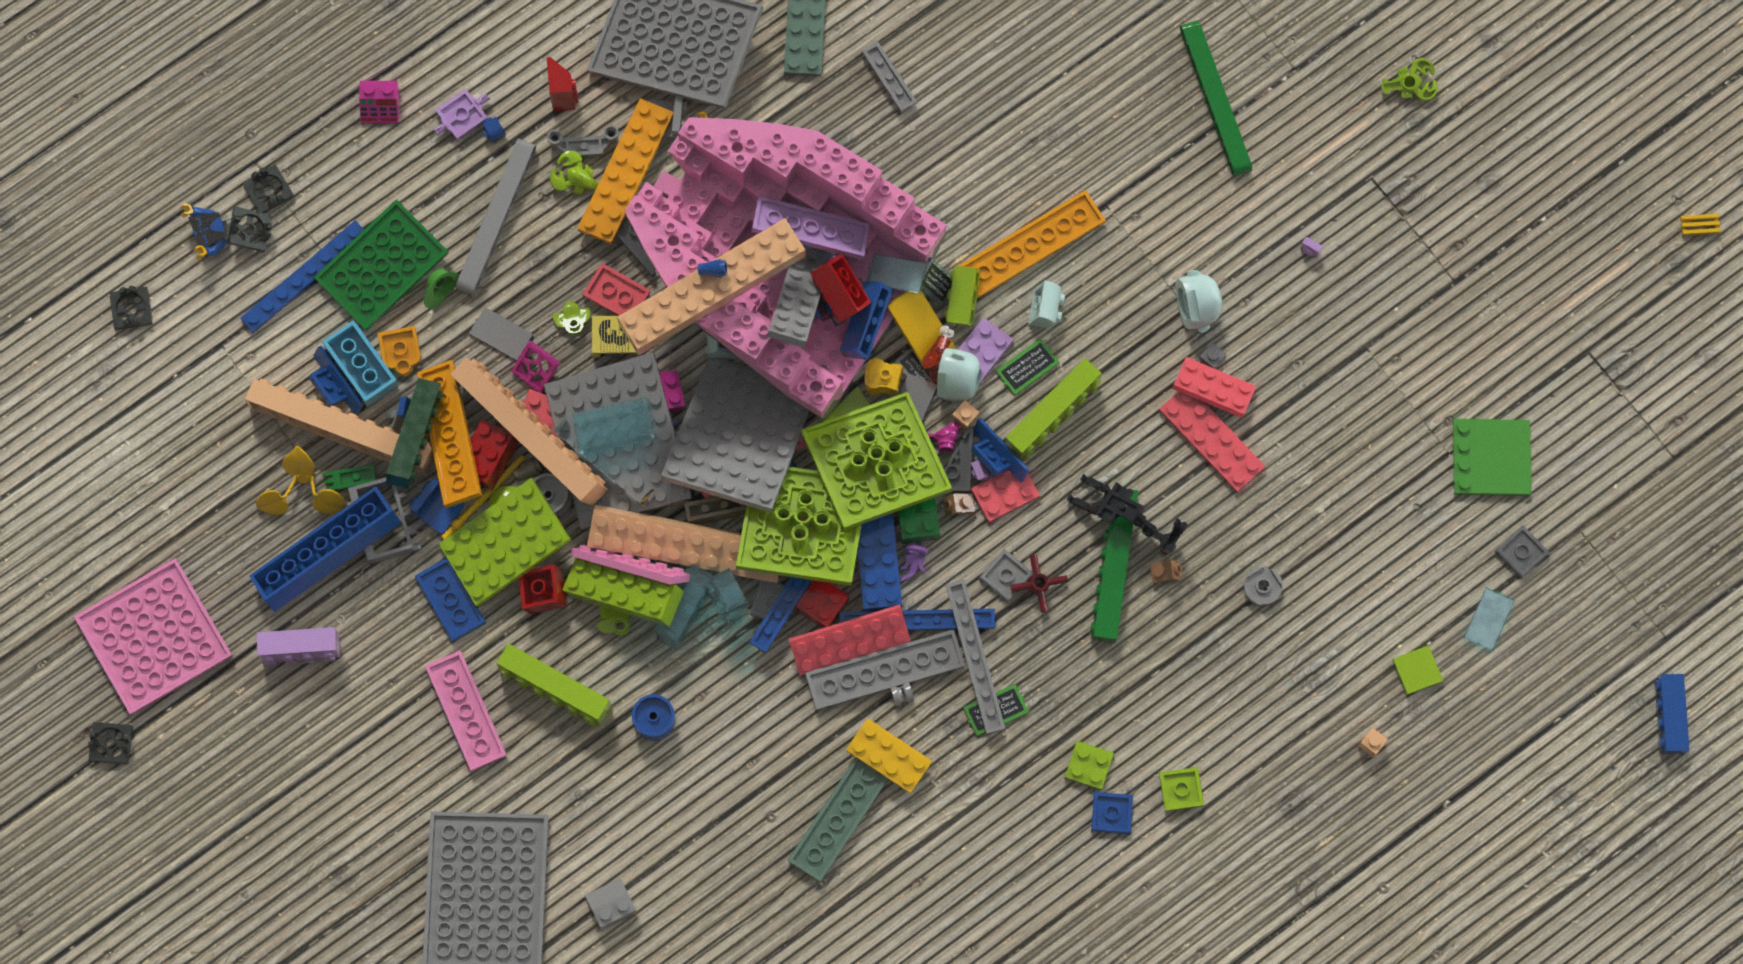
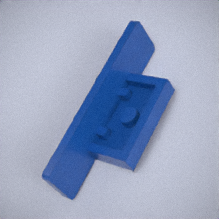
[309,346,363,415]
[971,418,1029,483]

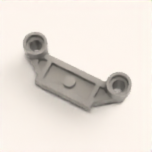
[547,125,619,157]

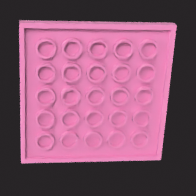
[74,558,233,716]

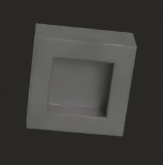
[1199,343,1227,369]

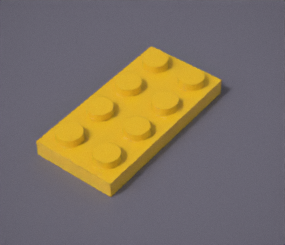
[846,718,932,794]

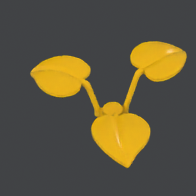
[256,445,348,515]

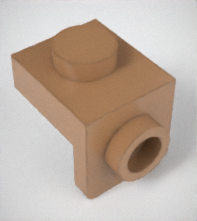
[943,494,975,517]
[1150,559,1182,584]

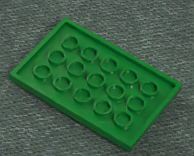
[314,199,449,331]

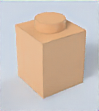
[952,400,979,431]
[1358,727,1388,758]

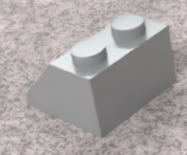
[585,878,637,931]

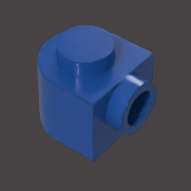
[482,117,506,142]

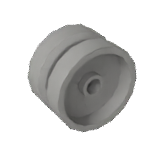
[534,473,573,518]

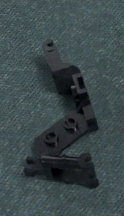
[1067,474,1188,557]

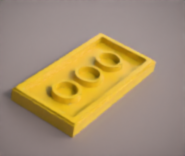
[887,290,956,369]

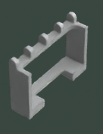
[348,478,422,564]

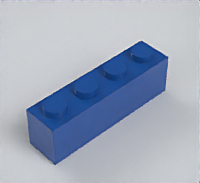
[840,281,893,360]
[1654,674,1689,754]

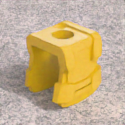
[865,357,904,397]

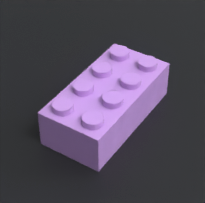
[257,627,340,666]

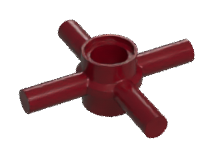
[1010,555,1068,613]

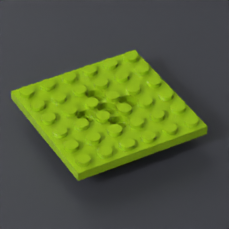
[801,392,952,531]
[736,467,862,586]

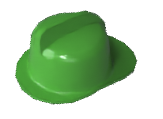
[424,268,459,309]

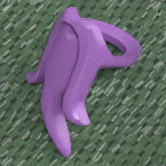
[900,543,928,582]

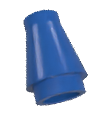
[698,259,727,278]

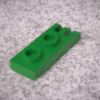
[323,464,376,491]

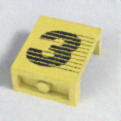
[592,316,639,358]

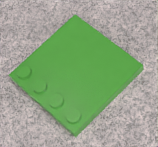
[1452,419,1531,496]

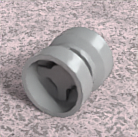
[890,683,914,706]

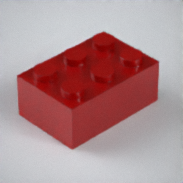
[810,253,871,322]
[471,419,520,491]

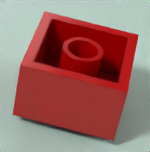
[519,564,567,614]
[795,580,849,628]

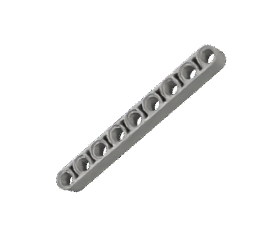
[456,138,536,296]

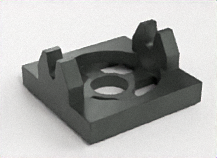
[242,164,294,213]
[228,206,272,252]
[109,286,153,330]
[88,722,133,764]

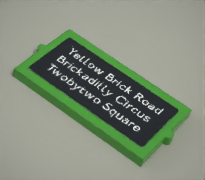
[996,338,1060,395]
[963,684,1029,736]

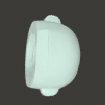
[1176,270,1222,333]
[937,348,981,403]

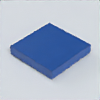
[1091,792,1133,835]

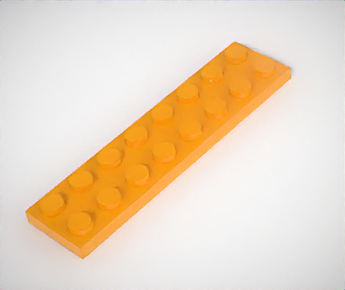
[577,99,674,245]
[958,190,1106,298]
[417,360,482,508]

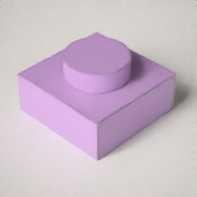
[1300,237,1322,258]
[971,460,991,482]

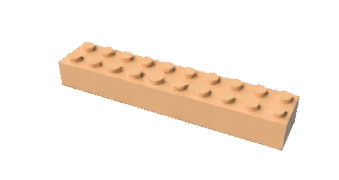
[617,218,806,355]
[450,357,608,506]
[245,379,434,477]
[587,505,779,583]

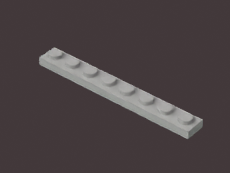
[945,580,1005,734]

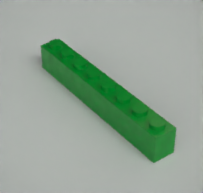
[1090,489,1138,643]

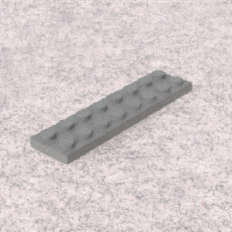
[767,253,829,348]
[805,629,965,711]

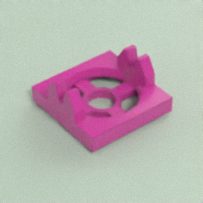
[511,341,561,393]

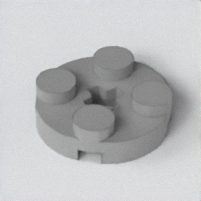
[1244,567,1283,606]

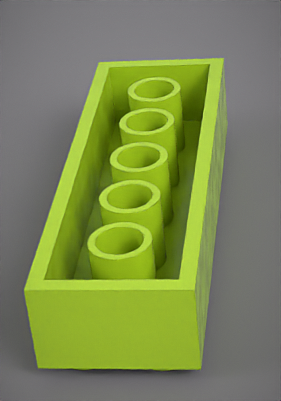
[1005,358,1102,461]
[562,558,684,627]
[496,643,612,727]

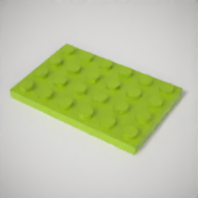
[439,478,572,607]

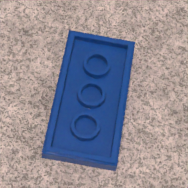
[415,558,486,642]

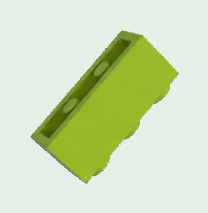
[945,266,981,327]

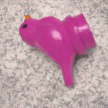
[928,422,962,452]

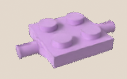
[433,89,490,141]

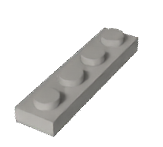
[862,41,917,113]

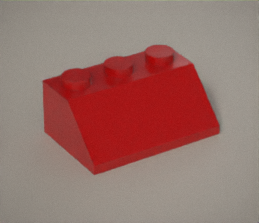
[547,57,579,112]

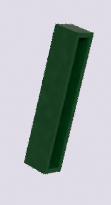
[386,378,443,489]

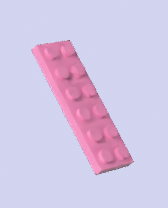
[570,545,690,585]
[425,650,507,772]

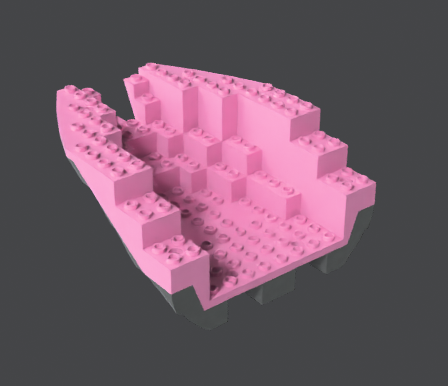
[625,117,947,420]

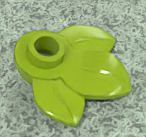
[553,301,591,336]
[596,606,631,636]

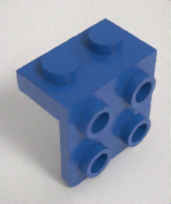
[410,478,464,534]

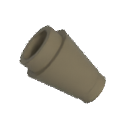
[514,458,544,481]

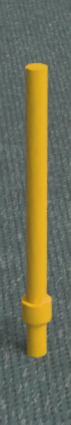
[441,454,526,540]

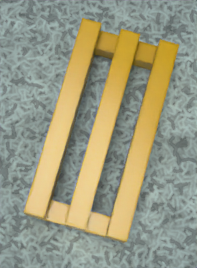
[1680,214,1721,236]

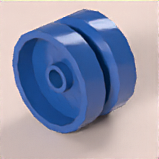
[632,694,676,741]

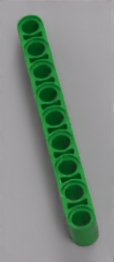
[1180,20,1253,177]

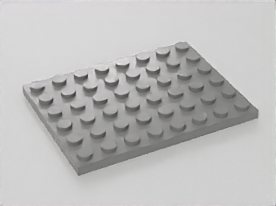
[587,0,763,109]
[544,352,692,530]
[661,358,810,513]
[423,811,549,964]

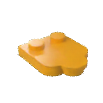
[377,326,421,377]

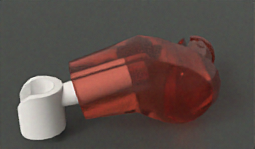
[922,325,954,383]

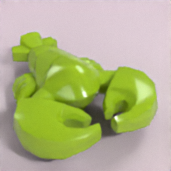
[1381,58,1437,101]
[550,151,598,195]

